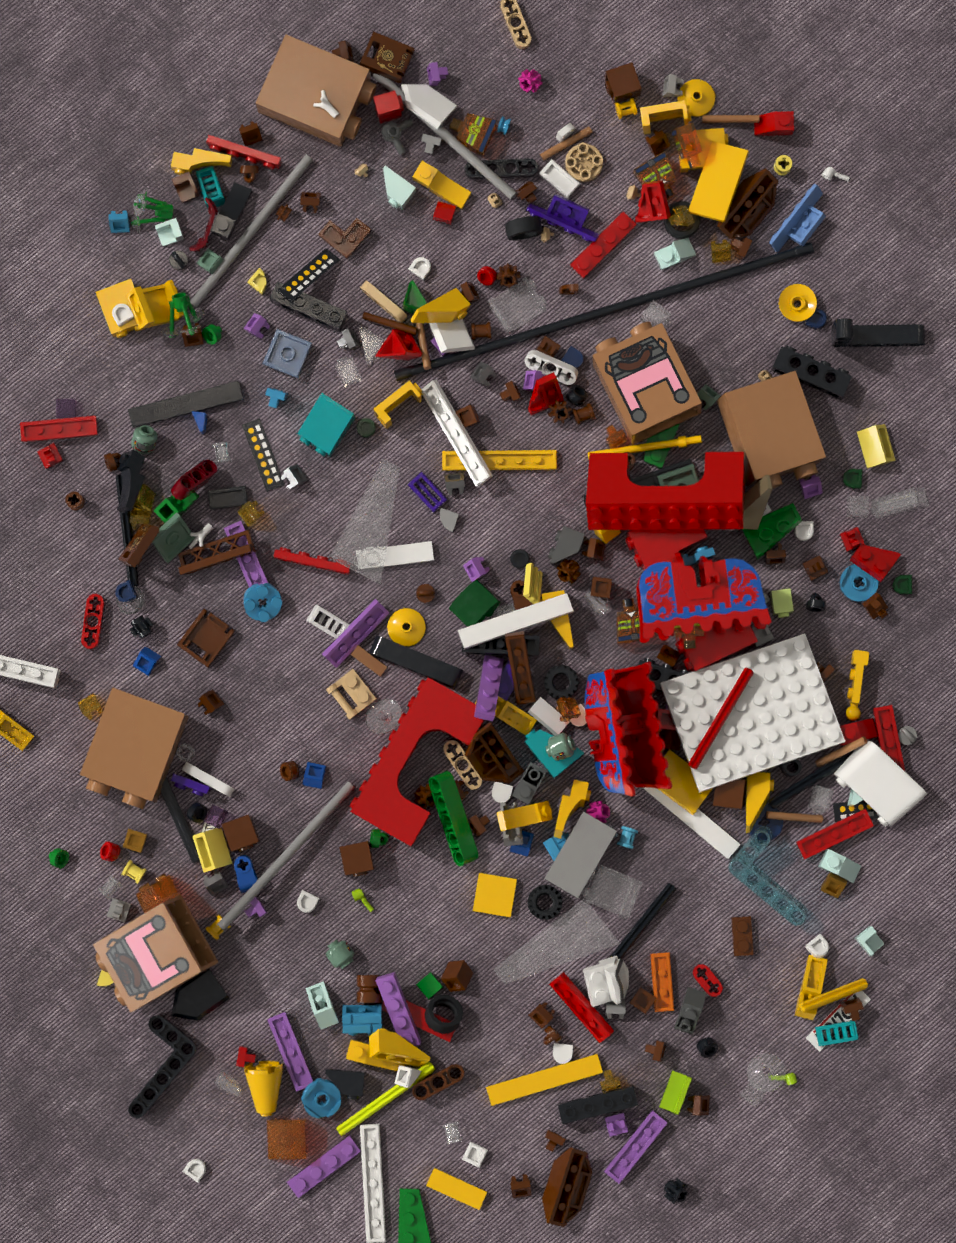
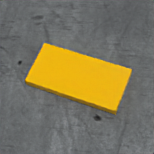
[688,141,749,223]

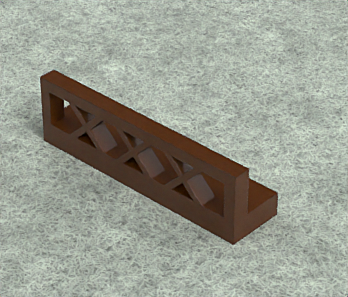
[178,530,256,575]

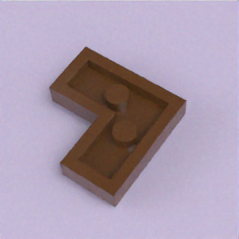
[318,218,371,260]

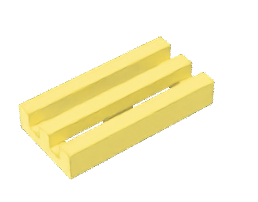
[523,563,543,604]

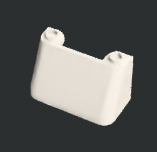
[834,741,927,827]

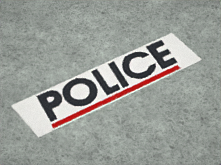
[806,991,871,1052]

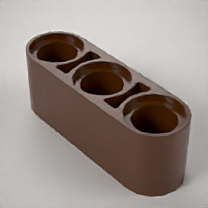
[412,1064,464,1100]

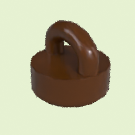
[240,165,259,183]
[103,453,121,472]
[416,584,435,603]
[280,761,300,781]
[543,1025,562,1045]

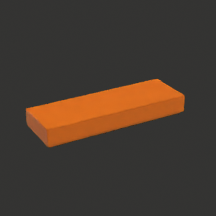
[650,952,674,1012]

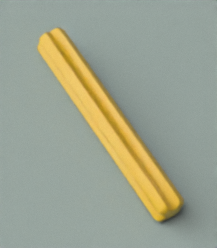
[799,978,868,1013]

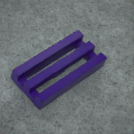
[408,472,447,513]

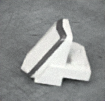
[583,956,629,1007]

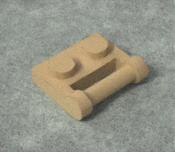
[326,669,376,720]

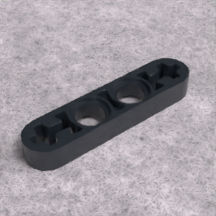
[464,158,538,179]

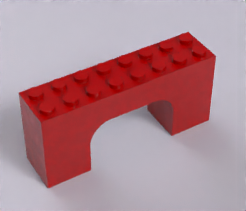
[586,452,745,530]
[625,529,758,672]
[349,677,484,847]

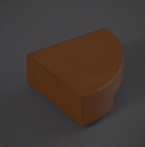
[559,284,579,295]

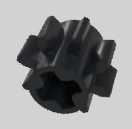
[129,615,154,639]
[664,1178,688,1204]

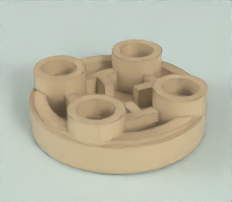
[565,143,603,182]

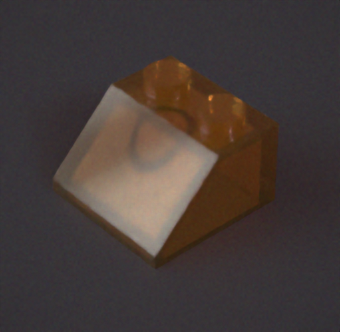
[136,874,182,914]
[267,1118,307,1160]

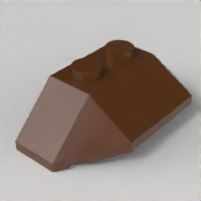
[717,168,778,239]
[464,723,524,784]
[542,1147,593,1227]

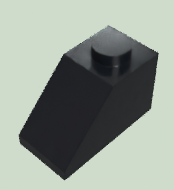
[325,1069,365,1099]

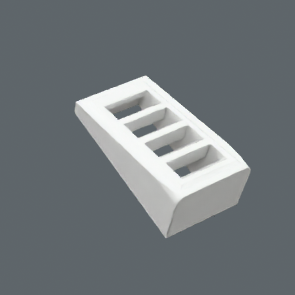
[306,604,350,639]

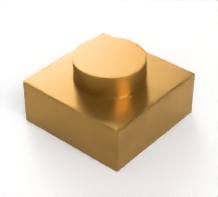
[123,829,148,853]
[821,872,847,899]

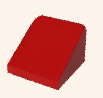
[433,201,456,224]

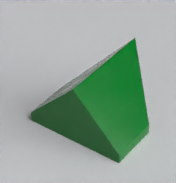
[403,280,427,314]

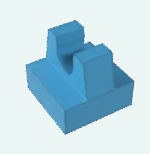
[109,210,130,233]
[265,387,288,408]

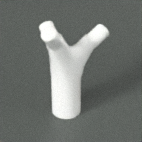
[313,90,339,118]
[189,523,213,549]

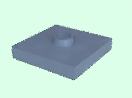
[262,329,312,379]

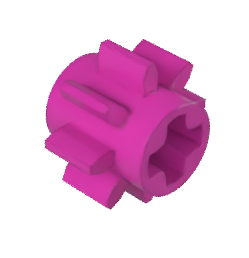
[518,69,543,93]
[586,801,610,823]

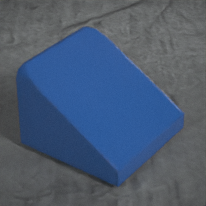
[192,411,208,434]
[133,647,161,676]
[303,762,326,789]
[510,831,534,856]

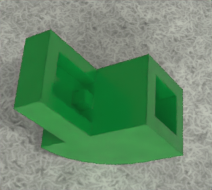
[153,492,200,523]

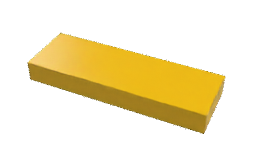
[426,1168,487,1210]

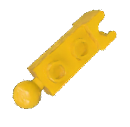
[846,650,869,721]

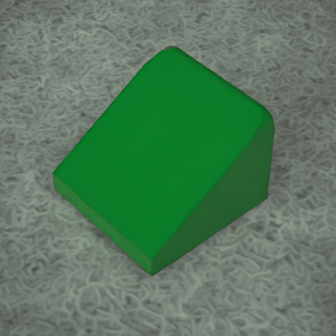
[416,972,443,999]

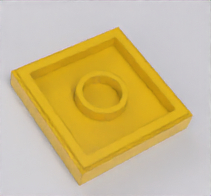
[473,873,517,917]

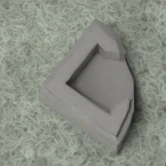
[440,508,459,533]

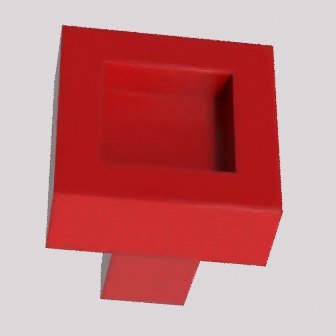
[37,443,63,469]
[839,527,865,552]
[236,1046,256,1067]

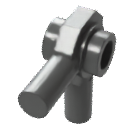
[381,118,413,155]

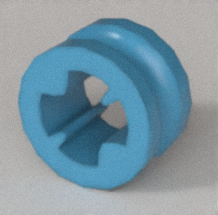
[497,116,511,135]

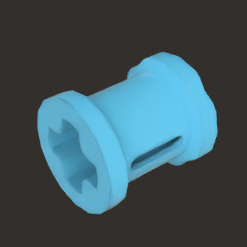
[617,826,638,849]

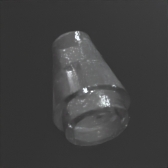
[583,590,612,617]
[214,1070,243,1097]

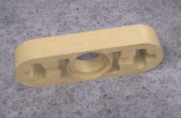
[500,0,531,49]
[360,281,407,323]
[443,740,482,790]

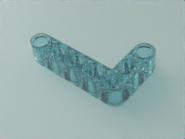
[728,826,808,926]

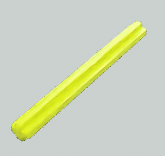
[336,1062,435,1136]

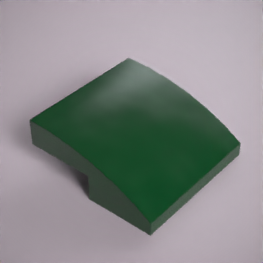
[448,580,501,627]

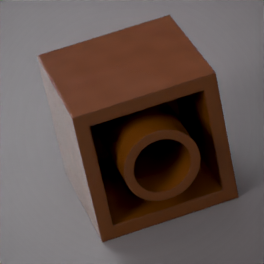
[604,62,642,104]
[713,779,746,810]
[221,814,260,852]
[339,841,375,877]

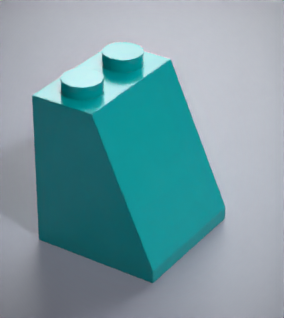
[297,393,355,457]
[525,729,584,779]

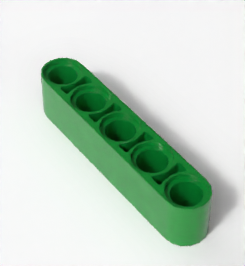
[429,771,478,867]

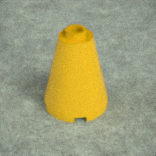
[244,1061,283,1117]

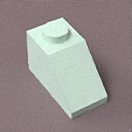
[383,165,416,210]
[818,849,861,883]
[306,981,339,1030]

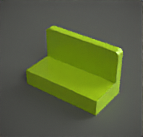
[659,1070,692,1115]

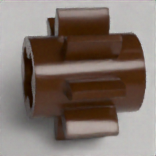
[497,263,521,288]
[548,400,572,424]
[556,559,581,584]
[414,784,435,809]

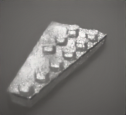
[330,459,400,585]
[493,898,620,984]

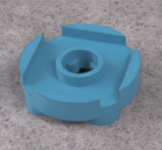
[839,564,879,602]
[243,583,282,622]
[301,1078,341,1118]

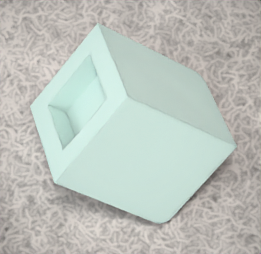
[155,218,184,246]
[855,926,884,956]

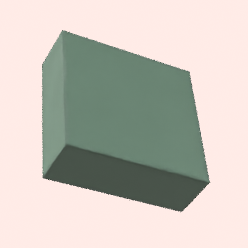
[197,249,223,274]

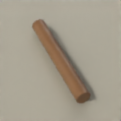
[702,115,760,123]
[540,126,592,161]
[416,323,431,370]
[815,737,867,767]
[766,811,823,823]

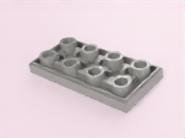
[544,811,617,898]

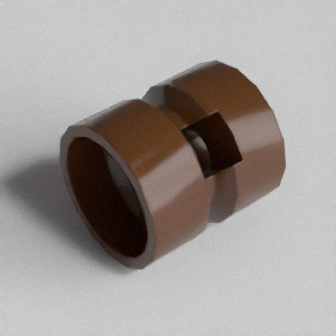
[356,975,382,1003]

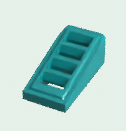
[195,166,225,208]
[815,1020,858,1046]

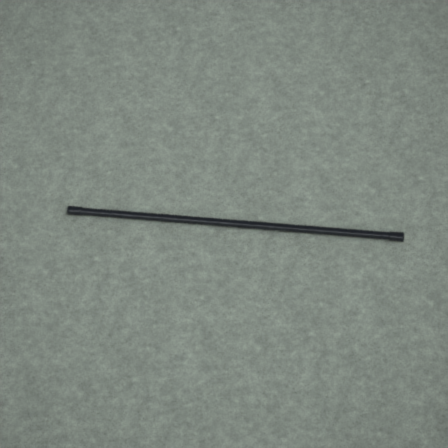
[394,242,814,381]

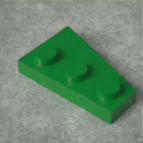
[742,503,802,560]

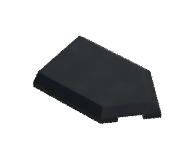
[171,969,230,1021]

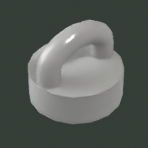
[898,726,917,745]

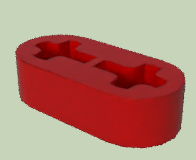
[692,964,723,997]

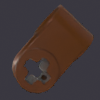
[510,580,533,611]

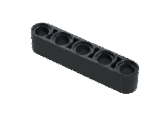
[369,635,463,688]

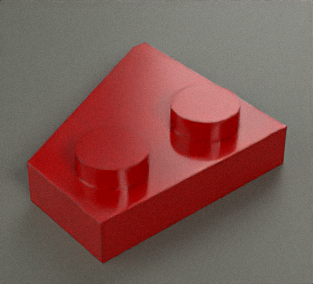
[635,180,671,223]
[528,372,564,416]
[850,544,901,582]

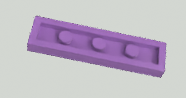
[224,521,268,587]
[322,599,389,668]
[474,655,504,722]
[376,972,422,1046]
[267,1012,313,1092]
[604,1110,667,1184]
[287,1135,361,1198]

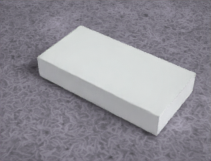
[539,159,580,199]
[528,697,570,735]

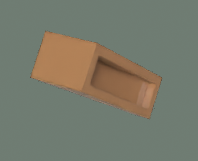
[351,645,387,677]

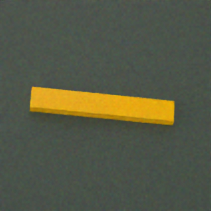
[442,450,557,471]
[486,1054,603,1106]

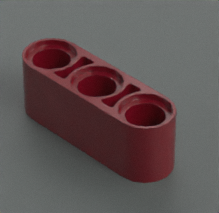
[171,459,217,500]

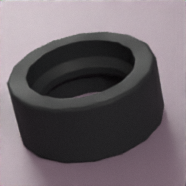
[664,201,700,239]
[505,216,543,240]
[424,995,463,1034]

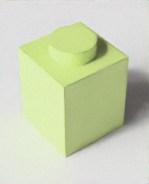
[770,589,794,618]

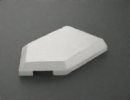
[401,84,457,129]
[429,319,475,353]

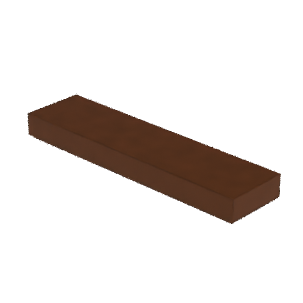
[505,631,536,705]

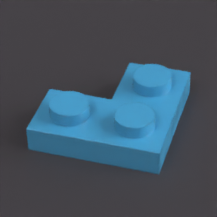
[681,546,715,566]

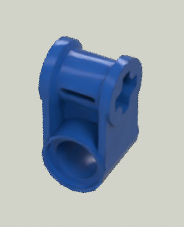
[234,855,258,894]

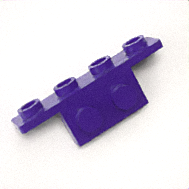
[527,194,599,242]

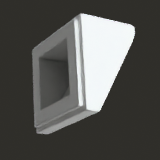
[394,1065,421,1088]

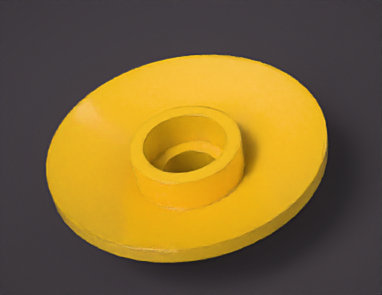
[677,79,715,117]
[779,284,817,322]
[387,608,426,647]

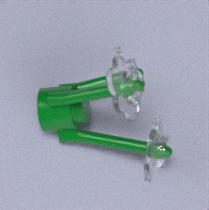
[131,188,173,233]
[161,293,205,338]

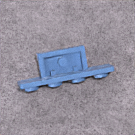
[769,184,826,252]

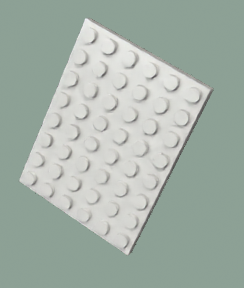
[660,634,845,793]

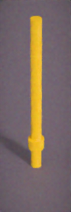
[588,435,702,459]

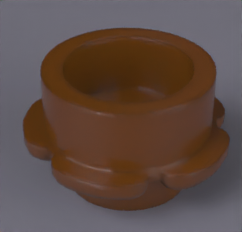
[276,204,292,222]

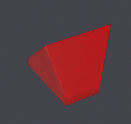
[375,329,422,361]

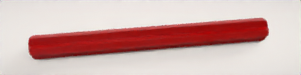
[688,668,754,769]

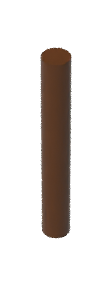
[362,312,418,335]

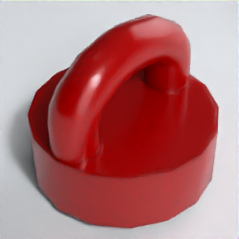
[477,266,497,286]
[100,841,121,862]

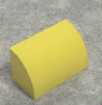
[857,424,896,468]
[192,827,233,873]

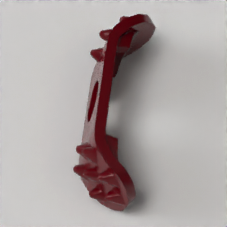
[189,197,218,252]

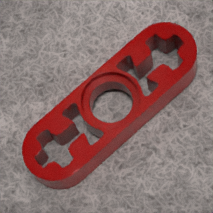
[81,594,105,649]

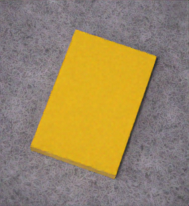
[657,749,713,815]

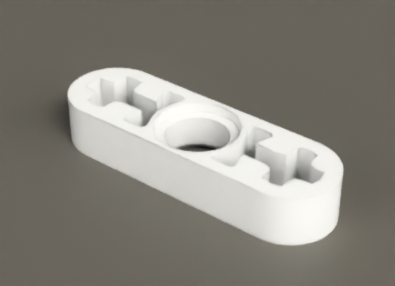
[525,350,578,385]
[182,762,234,797]

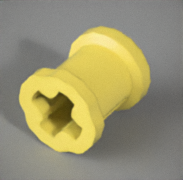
[774,155,792,176]
[121,860,147,884]

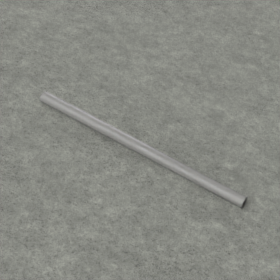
[373,73,517,200]
[190,155,313,308]
[217,782,355,930]

